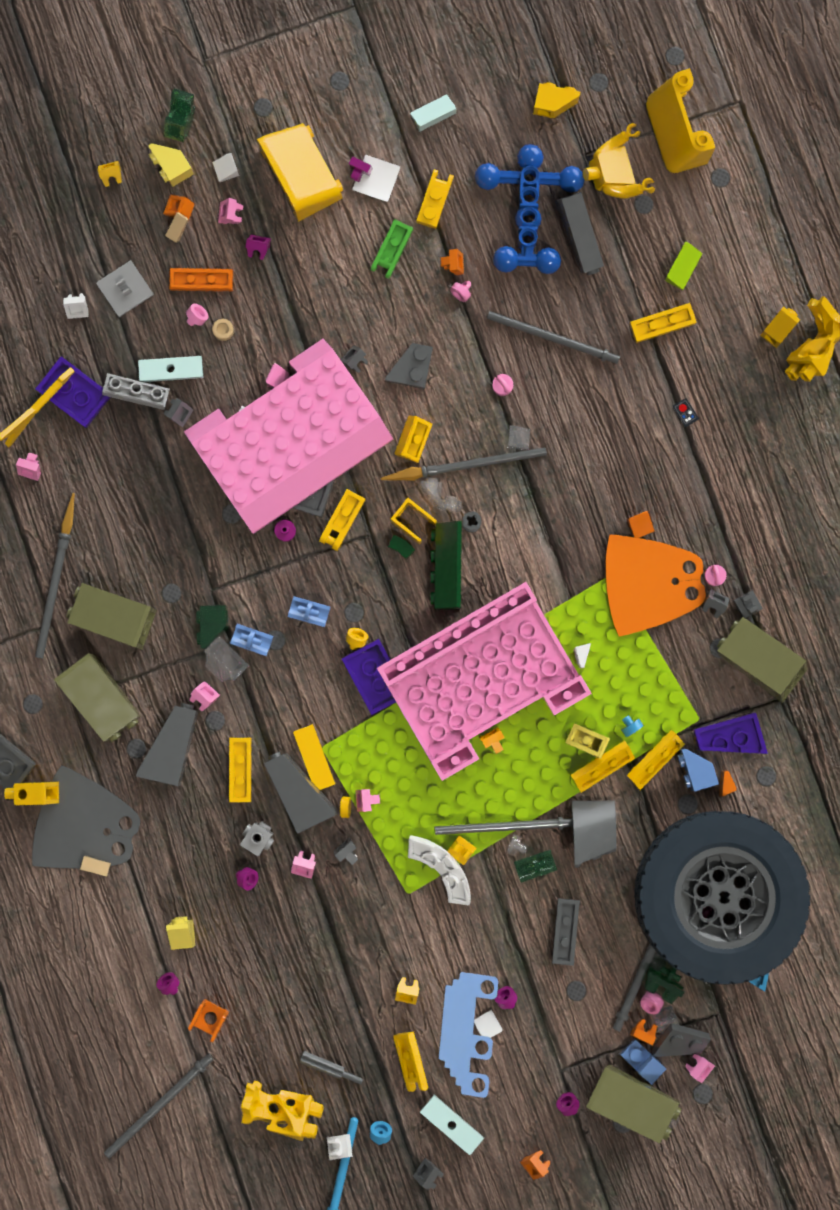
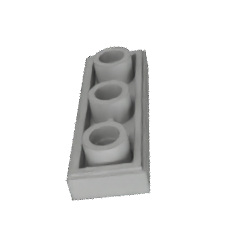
[102,373,169,410]

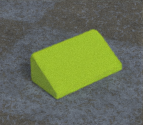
[665,241,703,290]

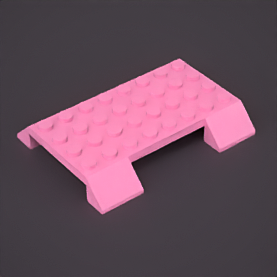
[184,339,393,534]
[377,582,592,780]

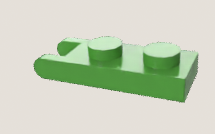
[370,219,413,279]

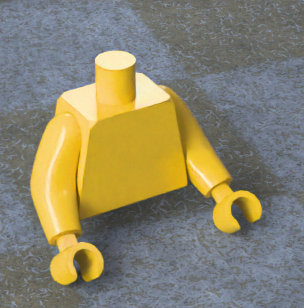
[583,123,655,199]

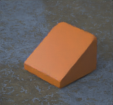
[163,195,194,221]
[627,511,654,538]
[719,770,737,797]

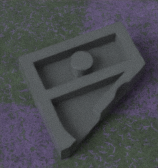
[385,343,433,389]

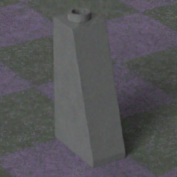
[555,193,604,275]
[136,703,198,786]
[264,752,339,834]

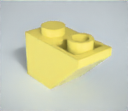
[148,144,194,187]
[166,916,195,950]

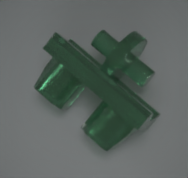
[514,849,557,883]
[644,966,685,1004]

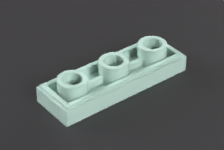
[138,356,203,382]
[420,1095,484,1155]

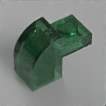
[164,88,196,142]

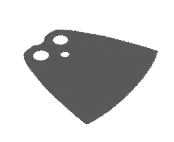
[32,765,140,869]

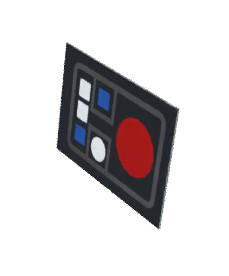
[672,398,699,428]

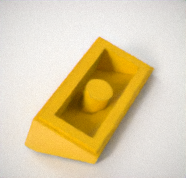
[395,416,432,463]

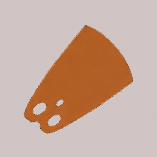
[606,535,706,637]

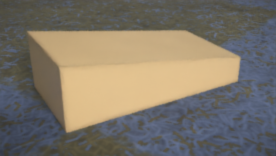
[165,212,189,242]
[80,856,111,876]

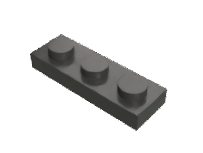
[552,898,580,966]

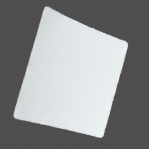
[353,155,400,202]

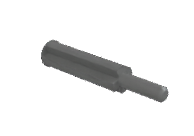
[299,1051,363,1084]

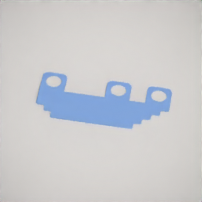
[439,972,498,1098]

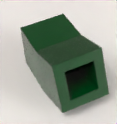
[388,535,415,560]

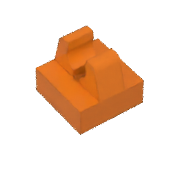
[440,249,464,275]
[630,1019,657,1045]
[520,1150,550,1180]

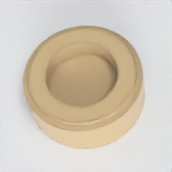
[212,319,234,341]

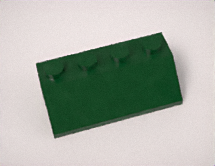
[431,521,462,610]

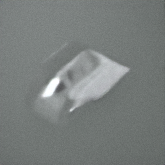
[204,636,250,682]

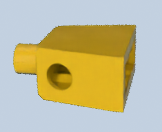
[4,782,59,805]

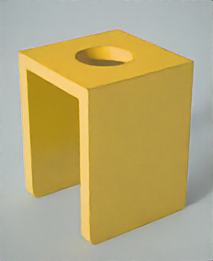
[391,498,437,545]

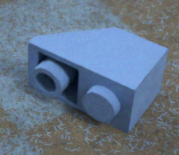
[677,749,719,791]

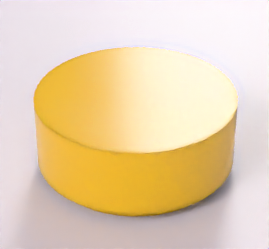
[340,796,351,818]

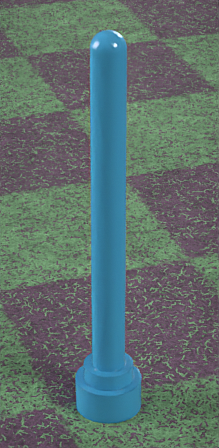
[327,1117,358,1210]

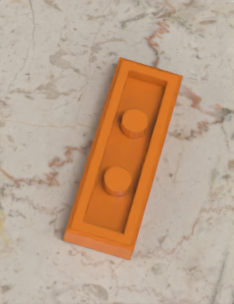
[169,268,233,291]

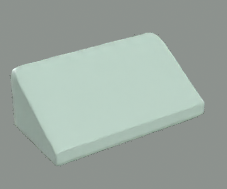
[410,95,456,132]

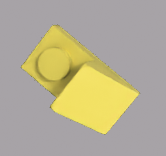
[565,723,610,758]

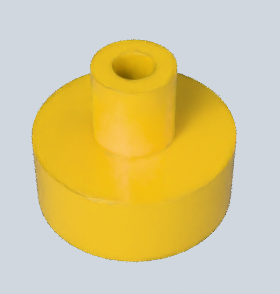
[346,628,368,650]

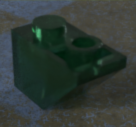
[196,605,228,650]

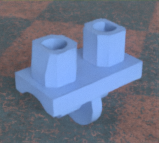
[288,596,331,627]
[230,624,274,656]

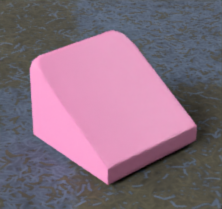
[266,363,289,389]

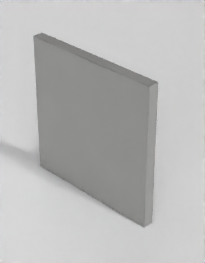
[96,260,154,317]

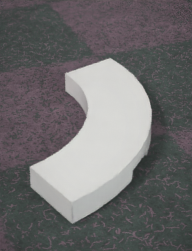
[408,835,471,905]

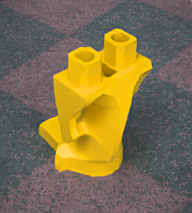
[785,296,840,382]
[241,1081,324,1141]

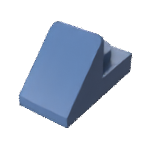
[620,1038,666,1085]

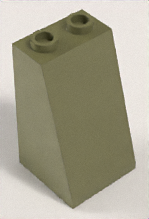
[66,583,157,650]
[717,617,808,703]
[54,653,141,743]
[586,1065,682,1144]

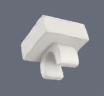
[63,293,89,319]
[327,1134,353,1160]

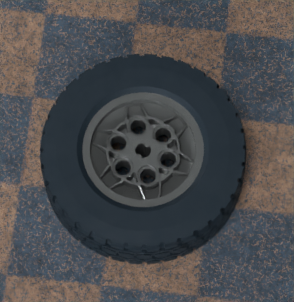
[634,811,810,985]

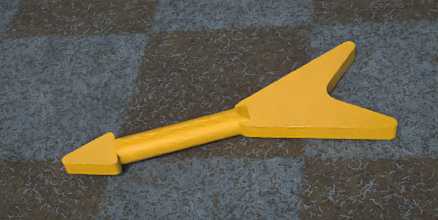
[0,367,74,447]

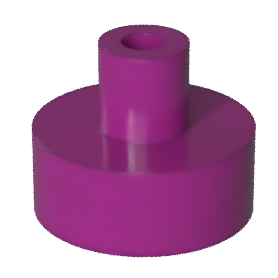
[274,520,296,542]
[236,867,258,891]
[156,972,179,995]
[494,986,518,1009]
[556,1092,580,1116]

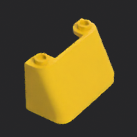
[646,68,715,173]
[257,123,344,222]

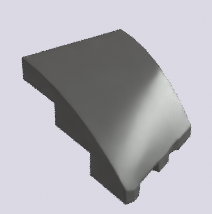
[571,801,616,867]

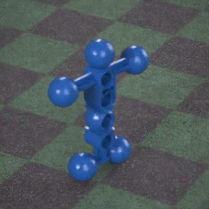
[474,144,585,274]

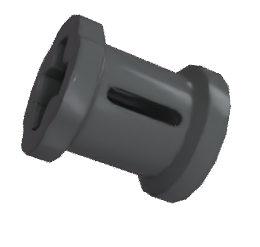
[462,512,481,533]

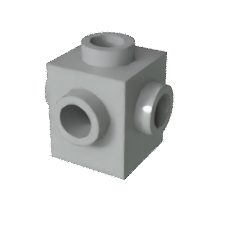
[240,821,274,856]

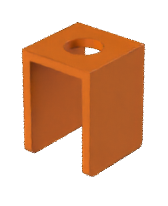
[187,999,229,1043]

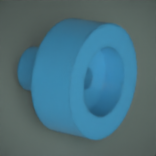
[621,715,644,737]
[369,1121,392,1145]

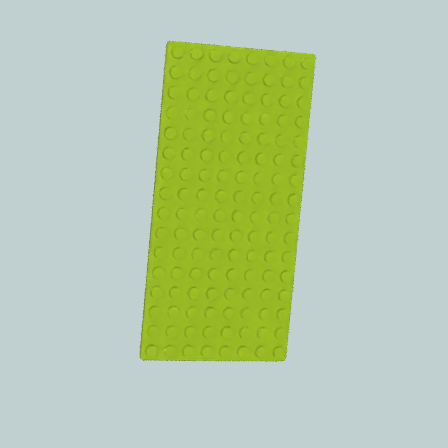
[322,578,699,894]

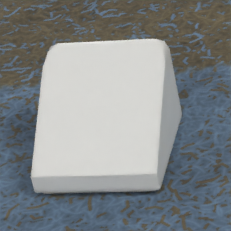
[213,153,239,182]
[573,643,591,669]
[474,1009,503,1038]

